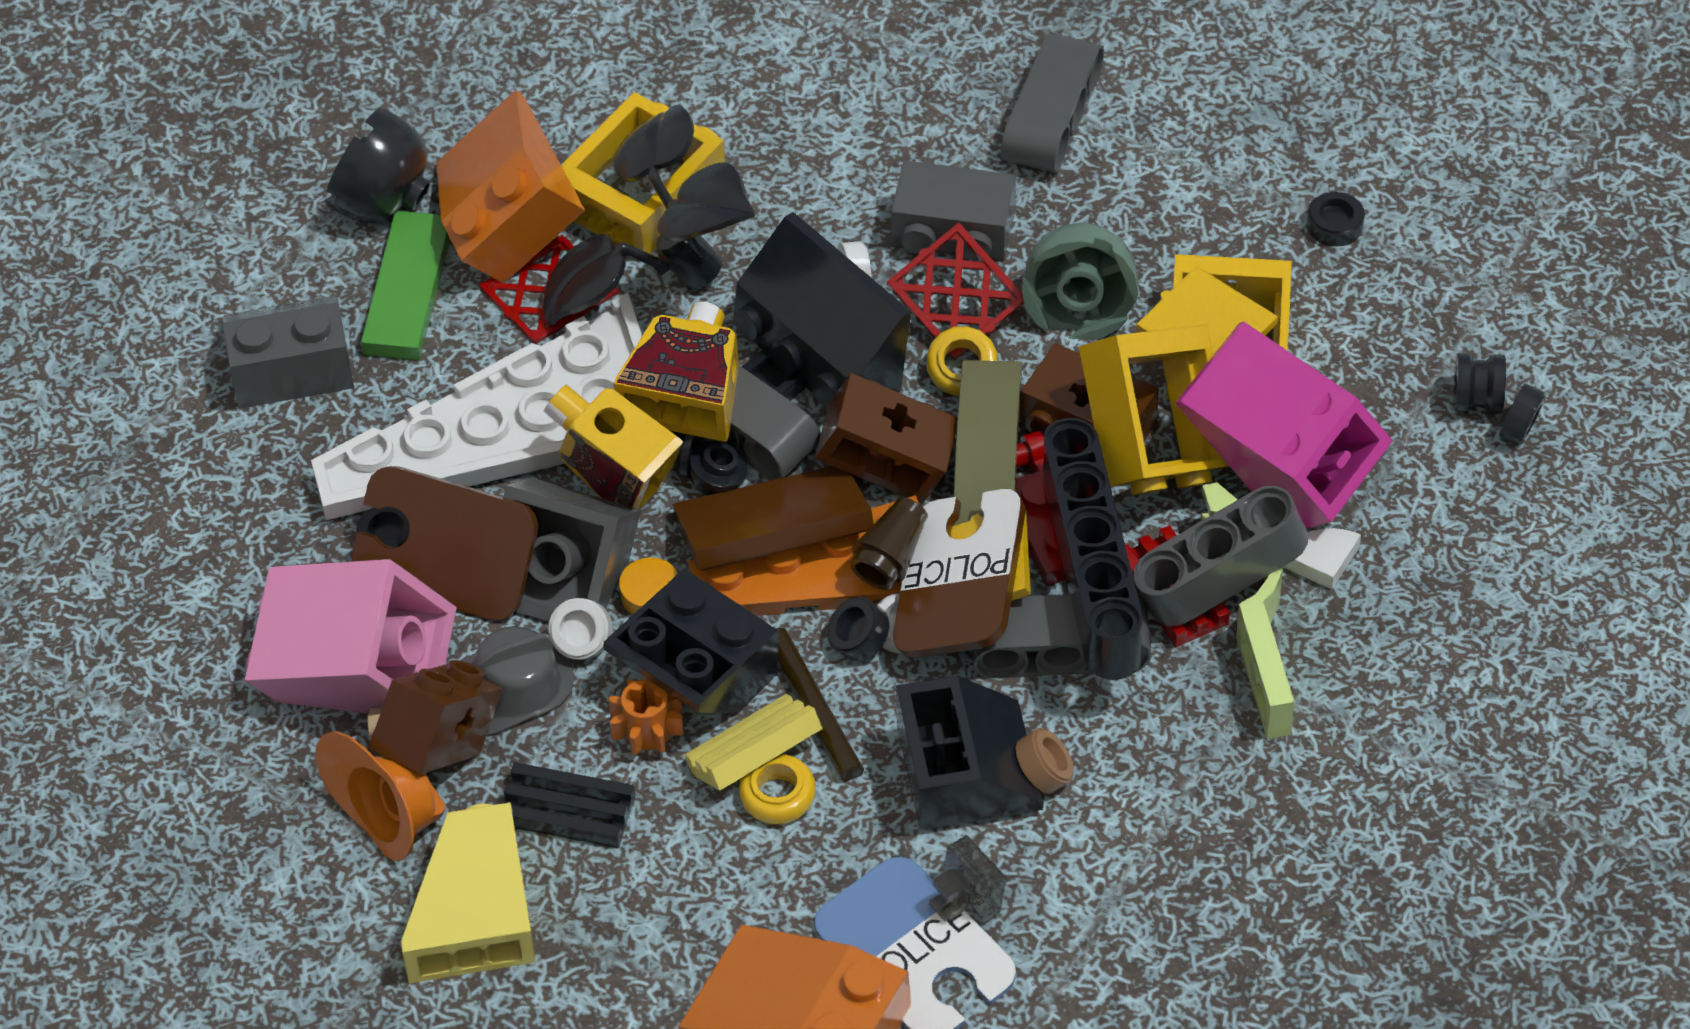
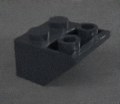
[603,569,778,713]
[896,675,1043,830]

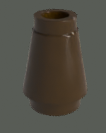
[850,497,928,590]

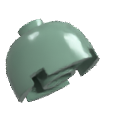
[1022,222,1139,340]

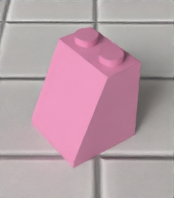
[244,559,457,713]

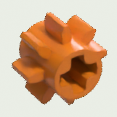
[608,679,684,755]

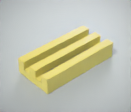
[684,694,823,791]

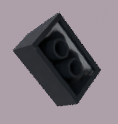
[733,212,911,408]

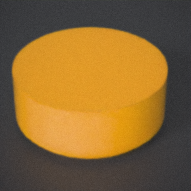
[619,557,678,615]

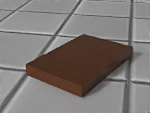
[672,466,874,571]

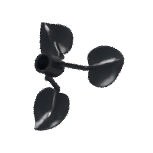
[544,105,755,327]

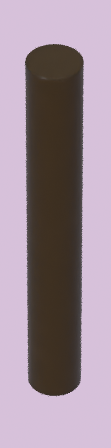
[776,628,864,782]

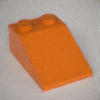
[436,90,585,282]
[678,924,911,1029]

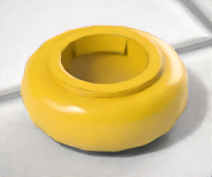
[926,326,998,397]
[739,754,816,824]

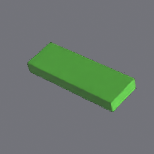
[361,211,450,361]

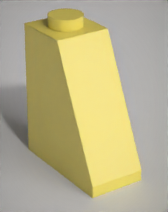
[401,802,536,984]

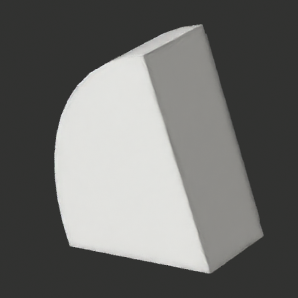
[1283,528,1361,589]

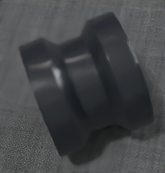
[1453,353,1506,414]

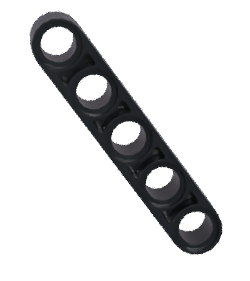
[1043,418,1142,680]

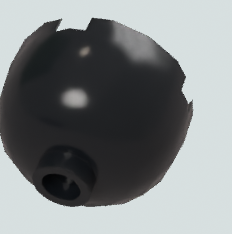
[324,107,431,223]

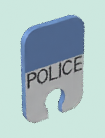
[815,857,1016,1029]

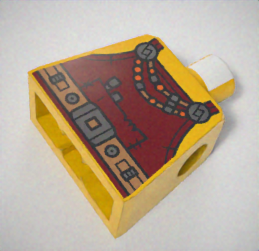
[614,302,739,442]
[544,384,683,509]

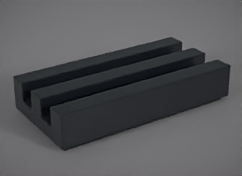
[500,762,635,848]

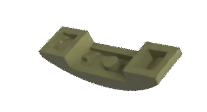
[953,360,1022,526]

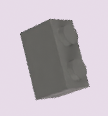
[891,160,1016,261]

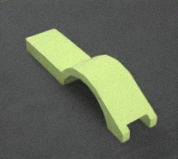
[1200,483,1295,739]

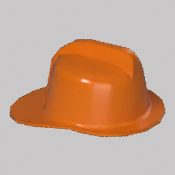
[315,731,445,861]

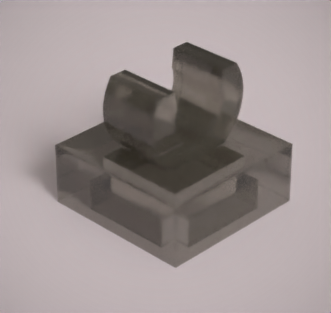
[929,835,1007,927]

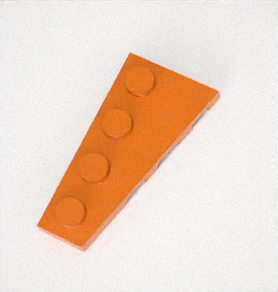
[688,495,919,616]

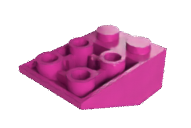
[1175,322,1393,529]

